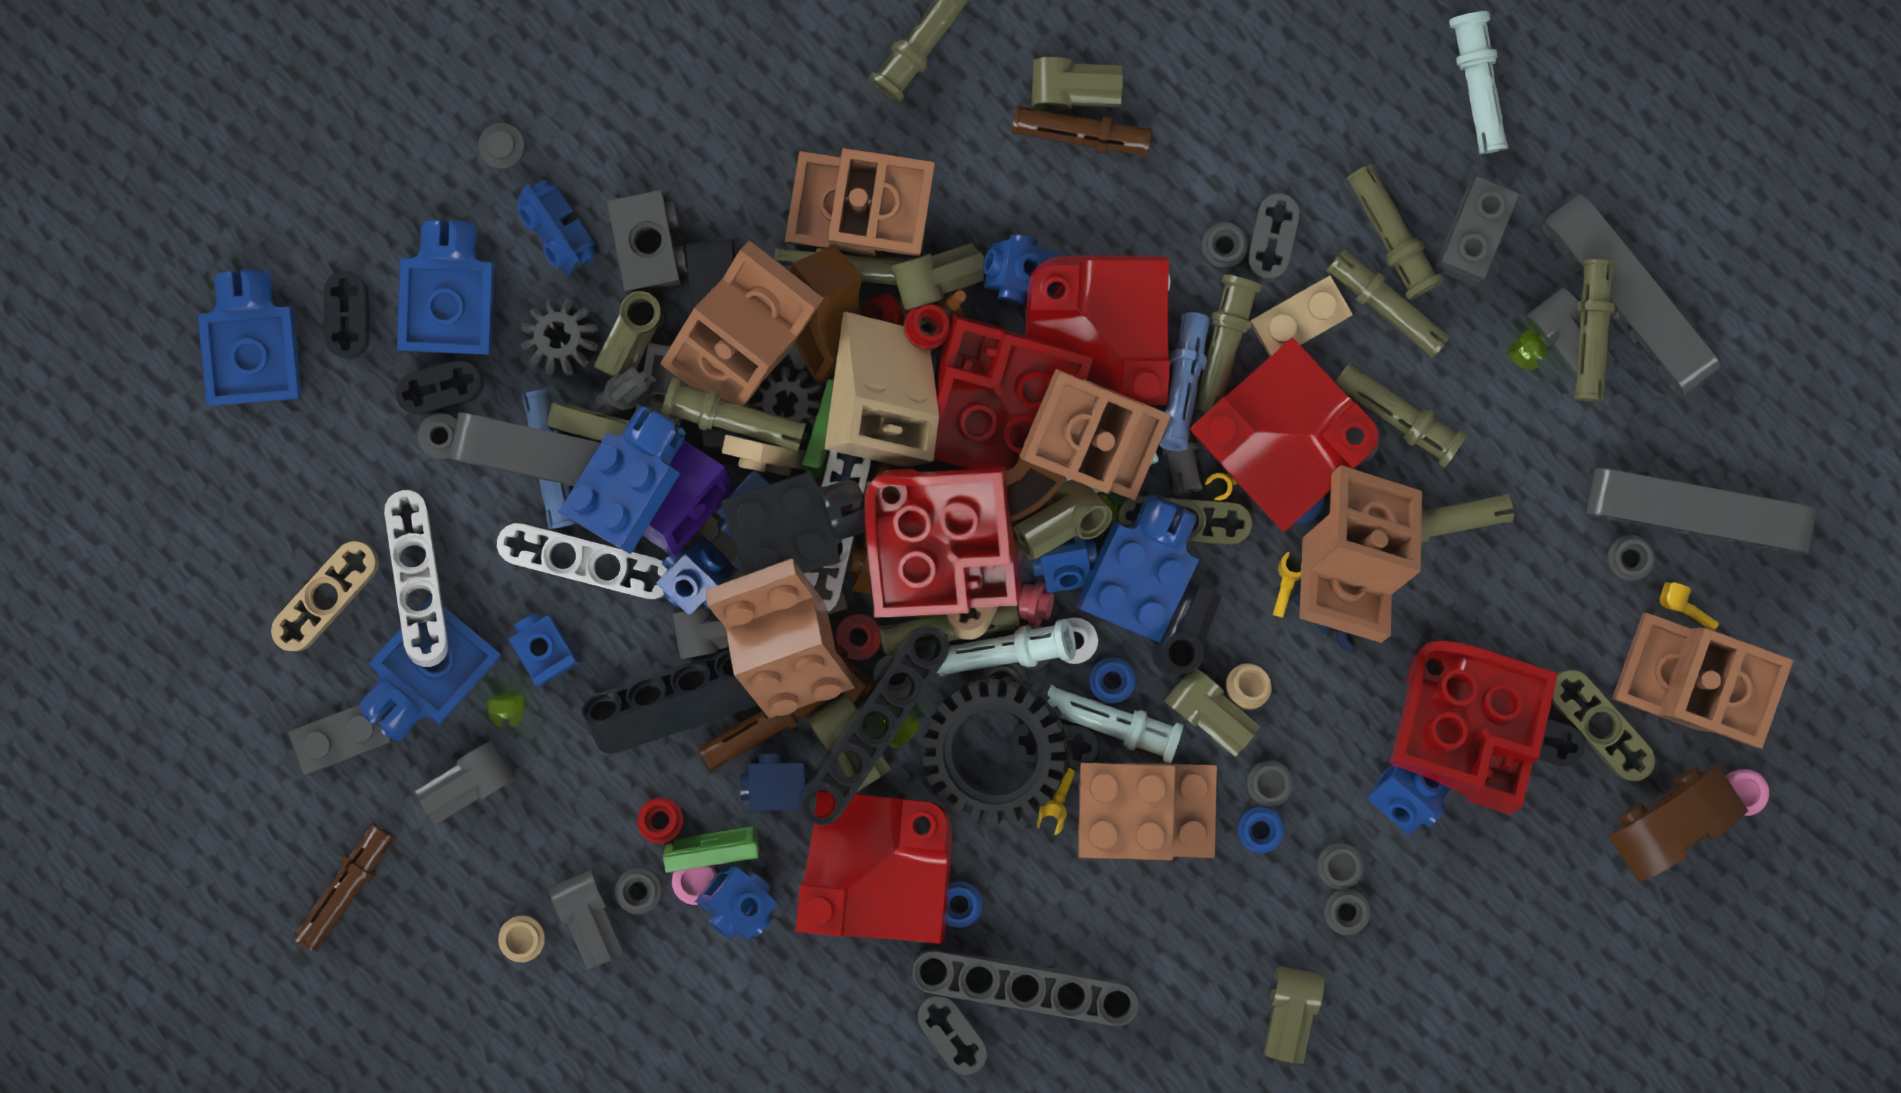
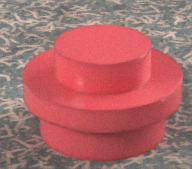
[1018,581,1054,627]

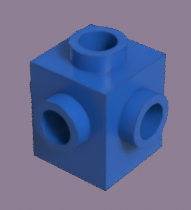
[983,235,1061,304]
[656,535,734,615]
[1032,535,1097,593]
[1366,765,1450,835]
[695,866,778,940]

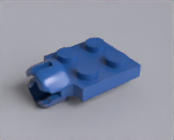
[397,219,495,355]
[198,269,302,406]
[559,406,686,555]
[1075,495,1199,643]
[359,596,501,741]

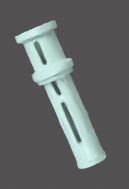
[1449,11,1508,154]
[933,619,1076,676]
[1047,685,1184,764]

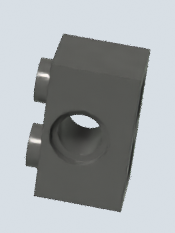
[1433,176,1519,286]
[607,190,688,295]

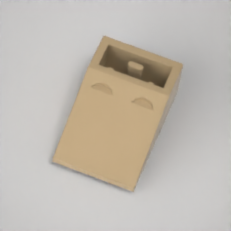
[825,312,939,468]

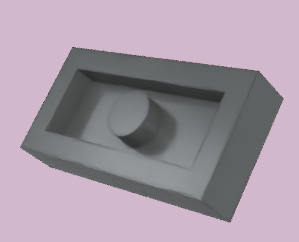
[288,705,393,775]

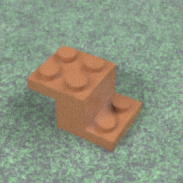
[785,148,935,257]
[660,240,824,406]
[1019,369,1171,501]
[1299,465,1422,643]
[705,558,855,718]
[1612,613,1794,749]
[1078,762,1217,860]

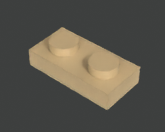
[1250,276,1353,357]
[722,435,806,476]

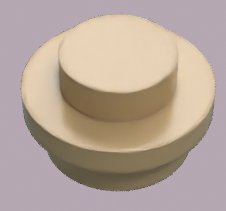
[1225,664,1272,710]
[498,915,545,962]

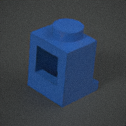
[508,612,581,687]

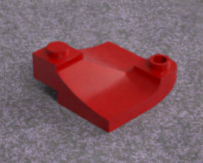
[1025,255,1170,405]
[934,314,1093,472]
[1189,337,1378,533]
[865,468,1022,618]
[1390,641,1558,815]
[796,790,952,944]

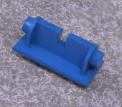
[516,179,597,278]

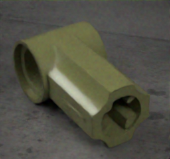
[1031,57,1123,110]
[891,243,984,310]
[594,291,666,376]
[1012,479,1112,560]
[1164,669,1261,757]
[807,693,891,791]
[1263,965,1325,1064]

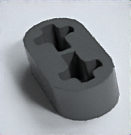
[1247,193,1300,281]
[918,994,987,1075]

